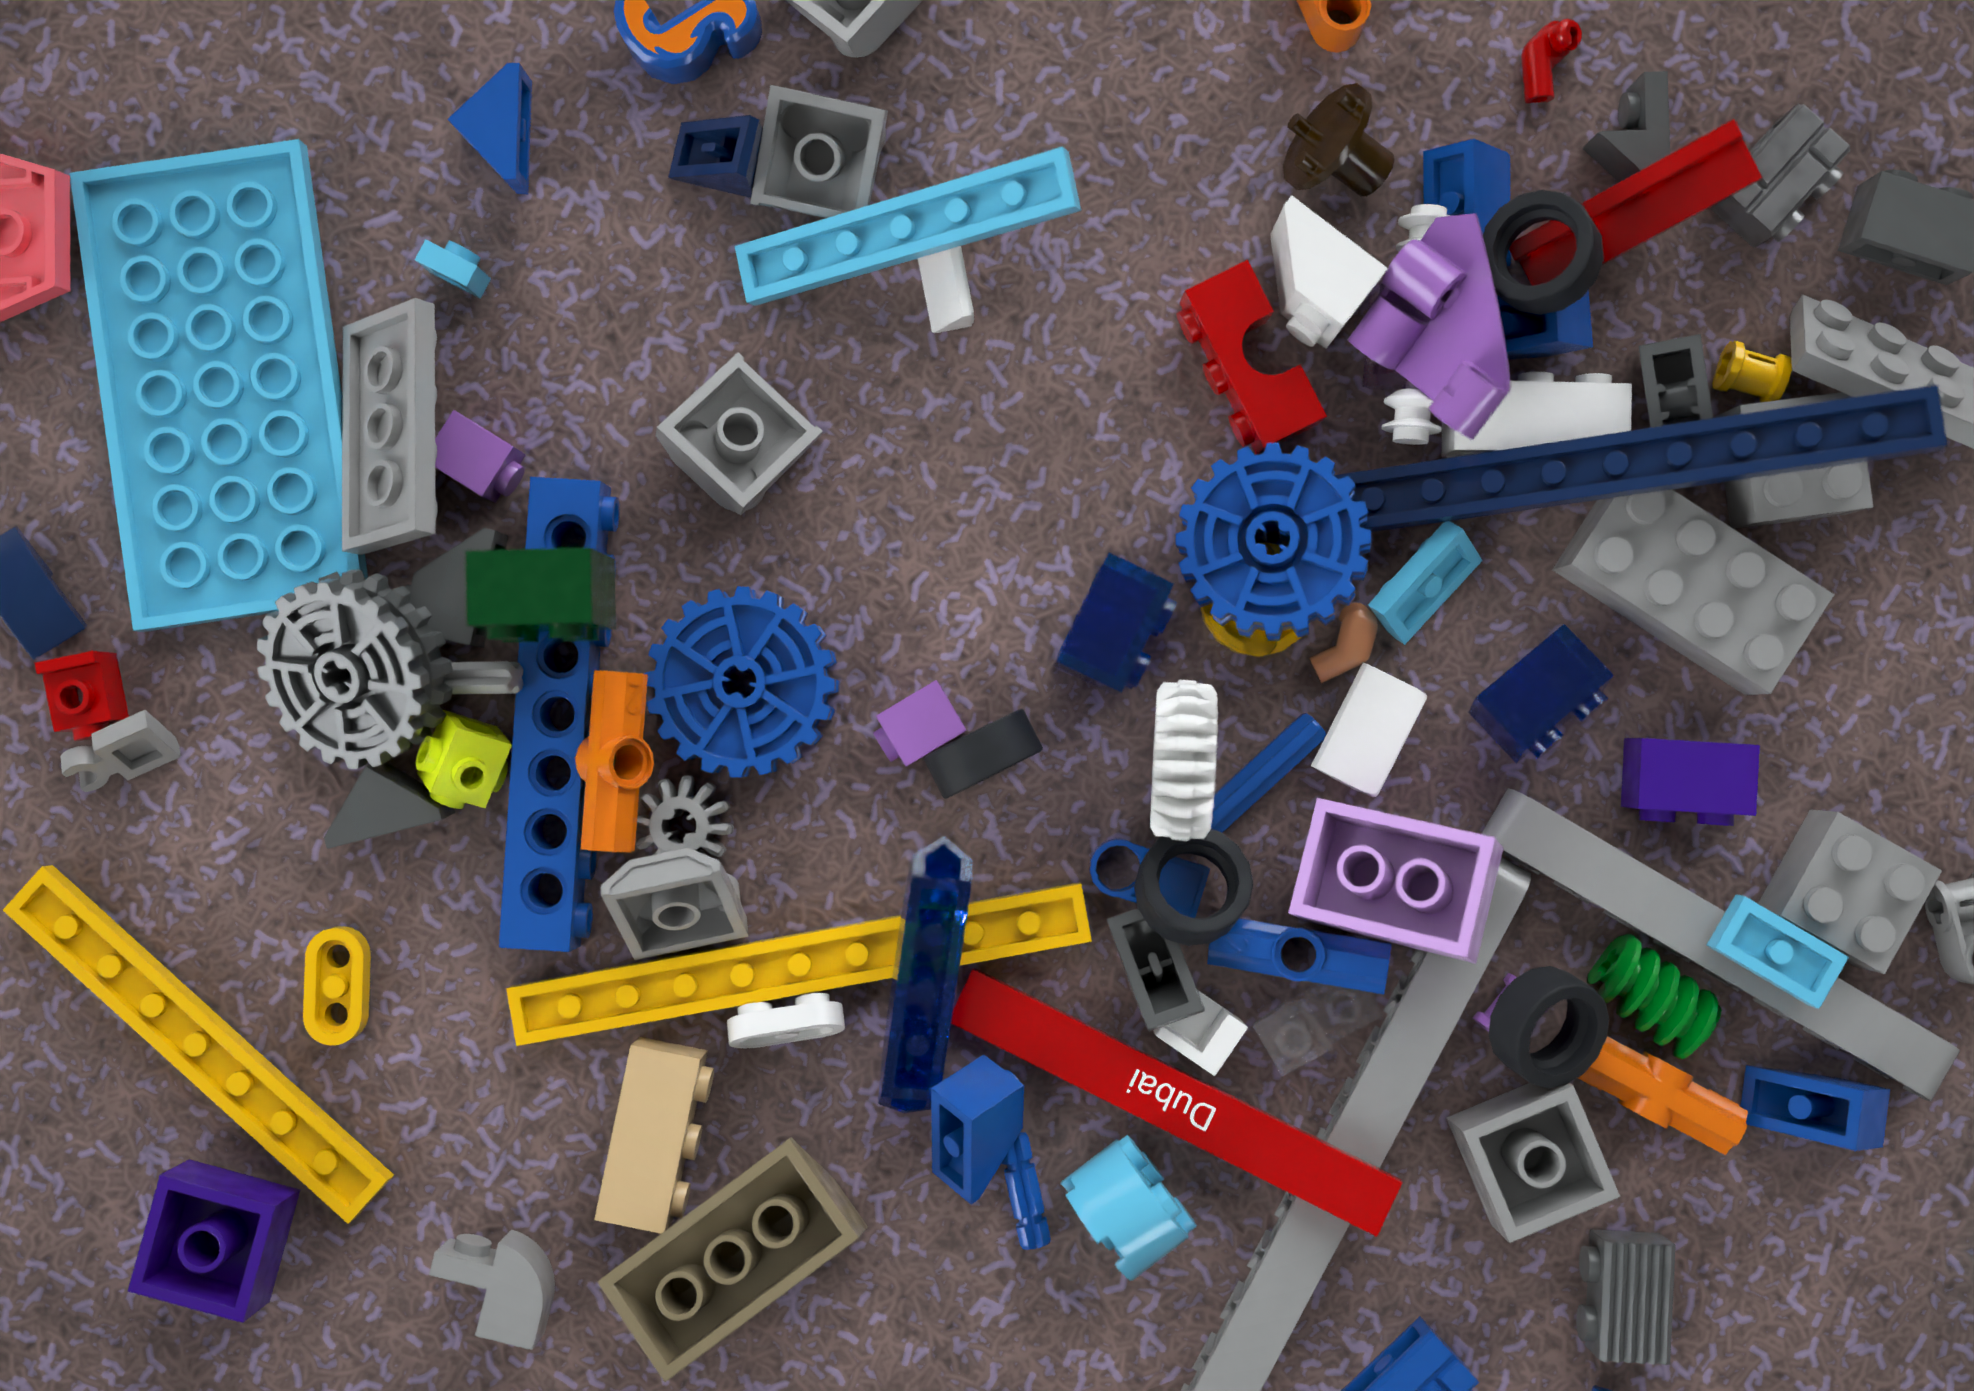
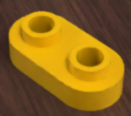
[303,926,371,1046]

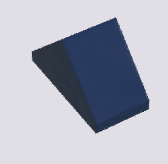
[668,115,763,198]

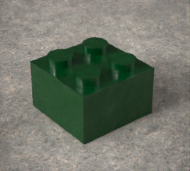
[465,547,616,643]

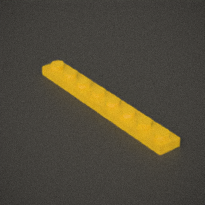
[3,865,394,1224]

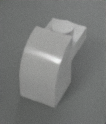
[429,1229,555,1350]

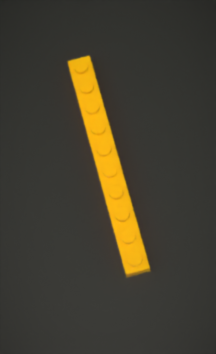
[506,882,1092,1046]

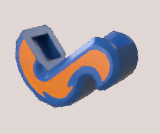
[614,0,762,85]

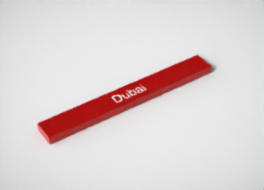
[948,968,1403,1237]

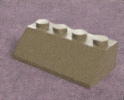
[597,1137,868,1382]

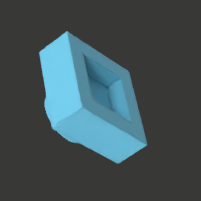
[415,239,491,299]

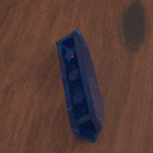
[878,836,973,1113]

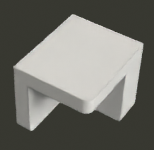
[1153,990,1248,1076]

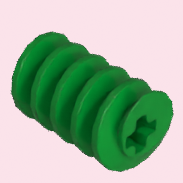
[1587,933,1722,1060]

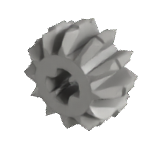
[636,775,734,857]

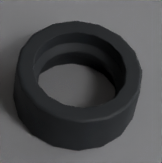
[1482,190,1604,315]
[924,709,1043,799]
[1134,829,1254,946]
[1488,966,1609,1088]

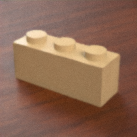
[594,1037,714,1234]

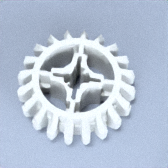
[1150,680,1218,841]

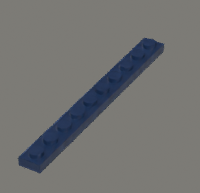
[1335,385,1947,532]

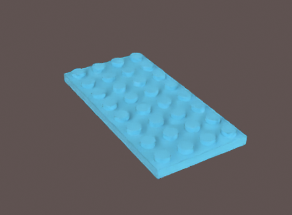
[69,139,368,632]

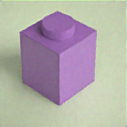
[435,410,526,503]
[873,680,967,766]

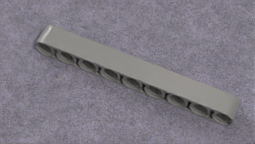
[1481,788,1960,1102]

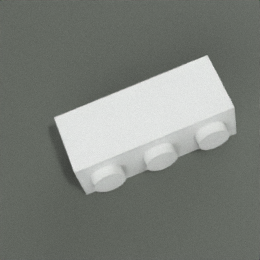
[1442,372,1632,458]

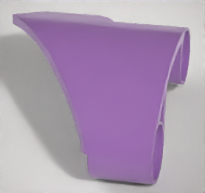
[1348,214,1510,440]

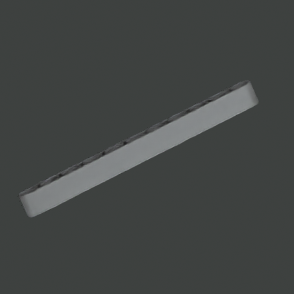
[1181,857,1531,1391]

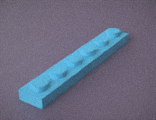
[734,147,1081,306]

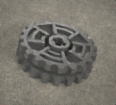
[257,569,453,769]

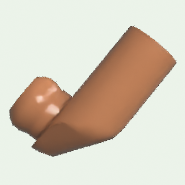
[1309,603,1378,684]

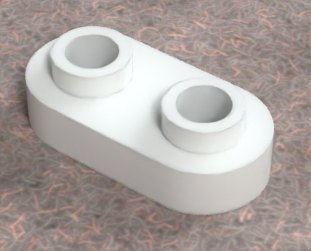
[727,993,845,1048]

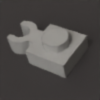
[60,710,181,792]

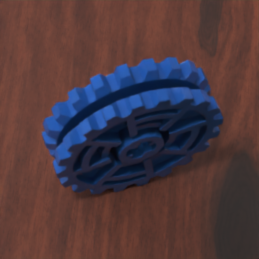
[1176,443,1371,641]
[644,586,840,778]

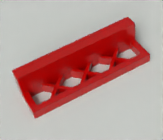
[1509,119,1763,286]

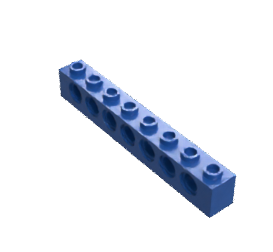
[499,477,620,952]

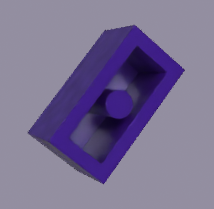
[1621,738,1760,826]

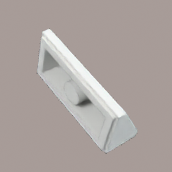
[918,246,974,333]
[1311,663,1427,797]

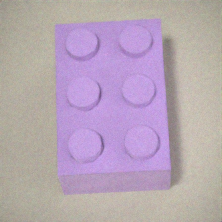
[1288,798,1503,964]

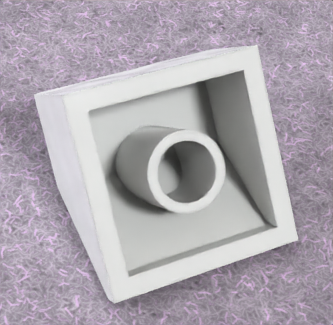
[1270,195,1388,349]

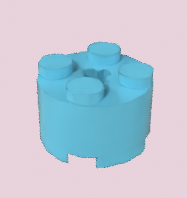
[1061,1135,1197,1281]

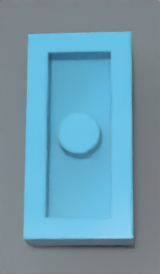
[1368,521,1483,645]
[1706,894,1849,1009]

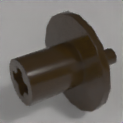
[1283,83,1395,197]

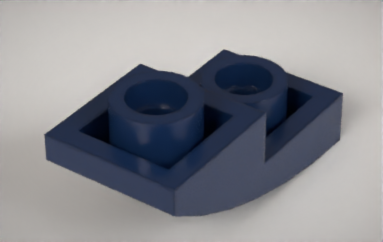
[0,526,87,660]

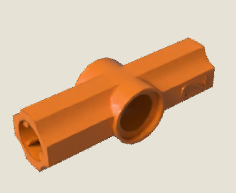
[575,670,654,852]
[1578,1036,1748,1155]

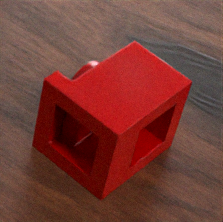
[34,651,129,741]

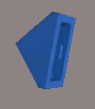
[448,63,532,194]

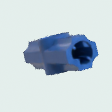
[1207,918,1392,995]

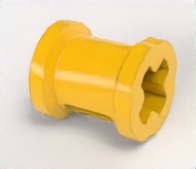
[1712,341,1792,403]

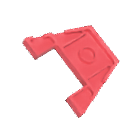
[0,154,70,322]

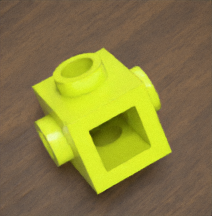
[416,710,512,809]

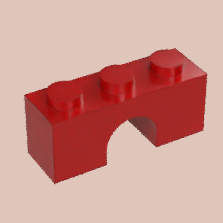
[1176,259,1327,455]

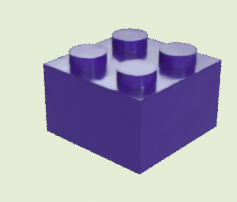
[128,1159,301,1323]

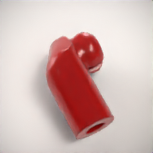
[1521,18,1582,104]

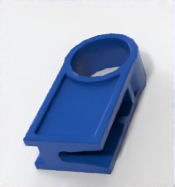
[1089,838,1211,918]

